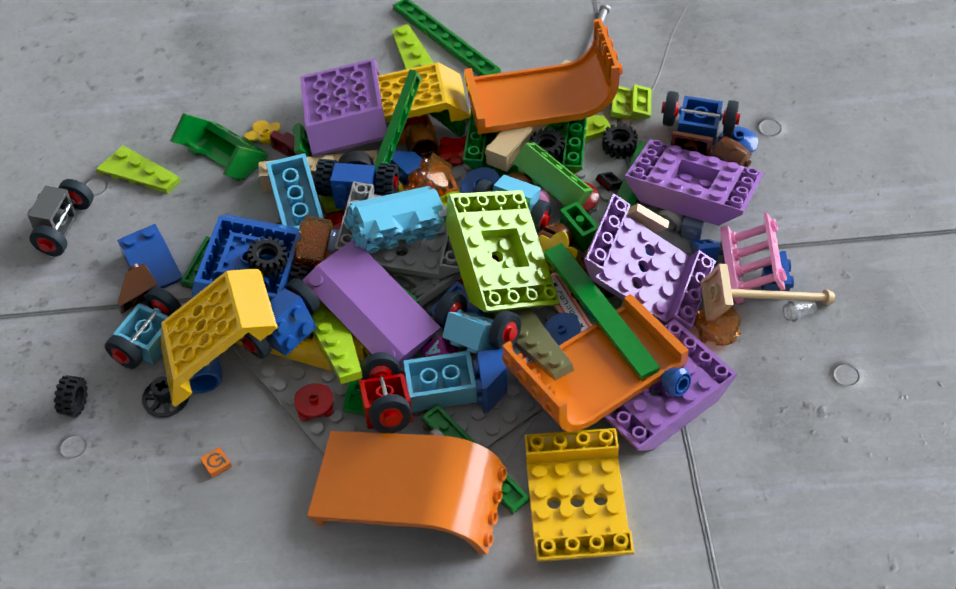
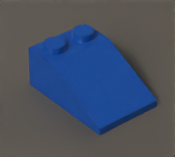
[117,224,182,289]

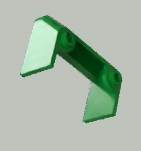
[170,113,269,181]

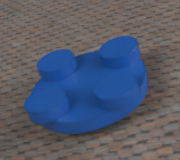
[544,313,581,346]

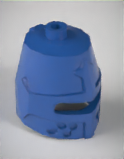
[189,357,222,393]

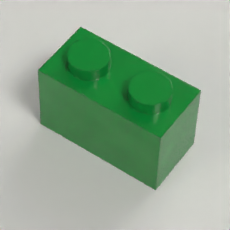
[560,201,598,252]

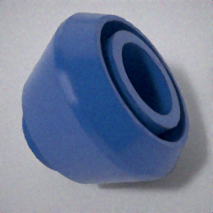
[662,368,691,397]

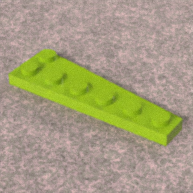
[392,24,434,70]
[311,298,362,384]

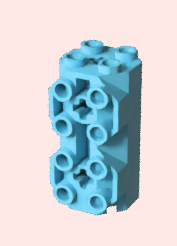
[344,186,444,254]

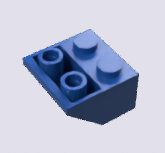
[474,349,507,414]

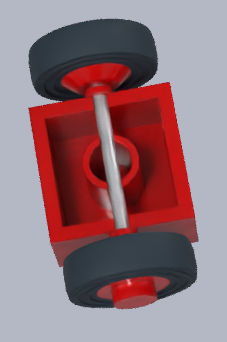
[359,352,413,434]

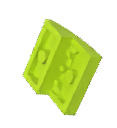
[610,84,652,120]

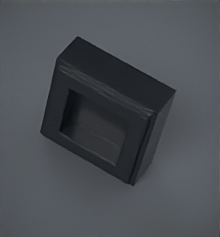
[595,172,623,191]

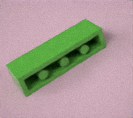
[513,142,594,207]

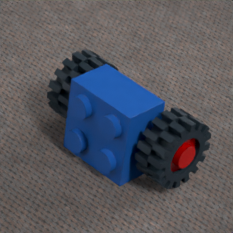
[314,159,399,209]

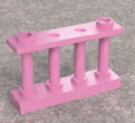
[720,212,787,304]

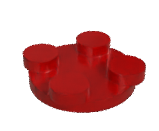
[439,136,467,166]
[294,383,334,421]

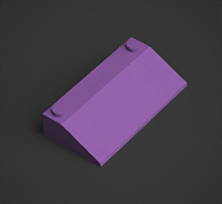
[302,240,441,370]

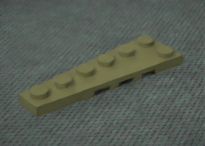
[486,308,574,381]

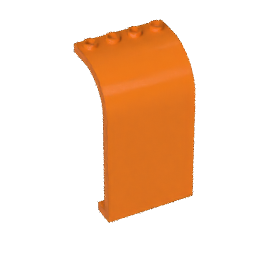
[464,19,623,134]
[502,294,689,432]
[307,431,507,555]

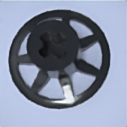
[142,377,190,417]

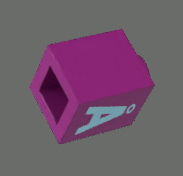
[422,335,458,357]

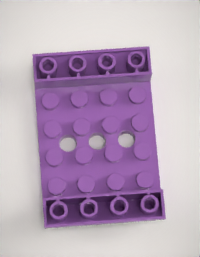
[300,58,388,157]
[584,193,716,329]

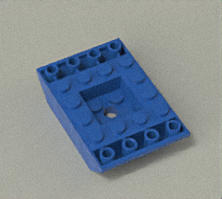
[191,214,307,301]

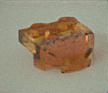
[693,306,741,346]

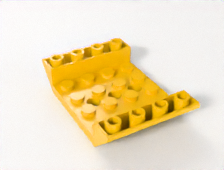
[358,62,470,123]
[160,269,277,407]
[524,428,634,562]

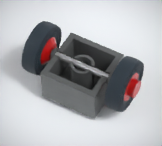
[27,179,94,256]

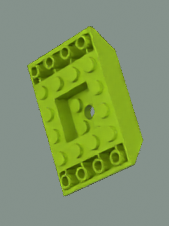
[445,190,560,312]

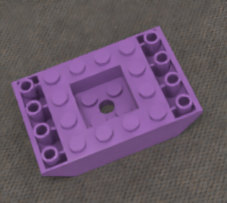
[624,139,764,226]
[604,319,737,451]

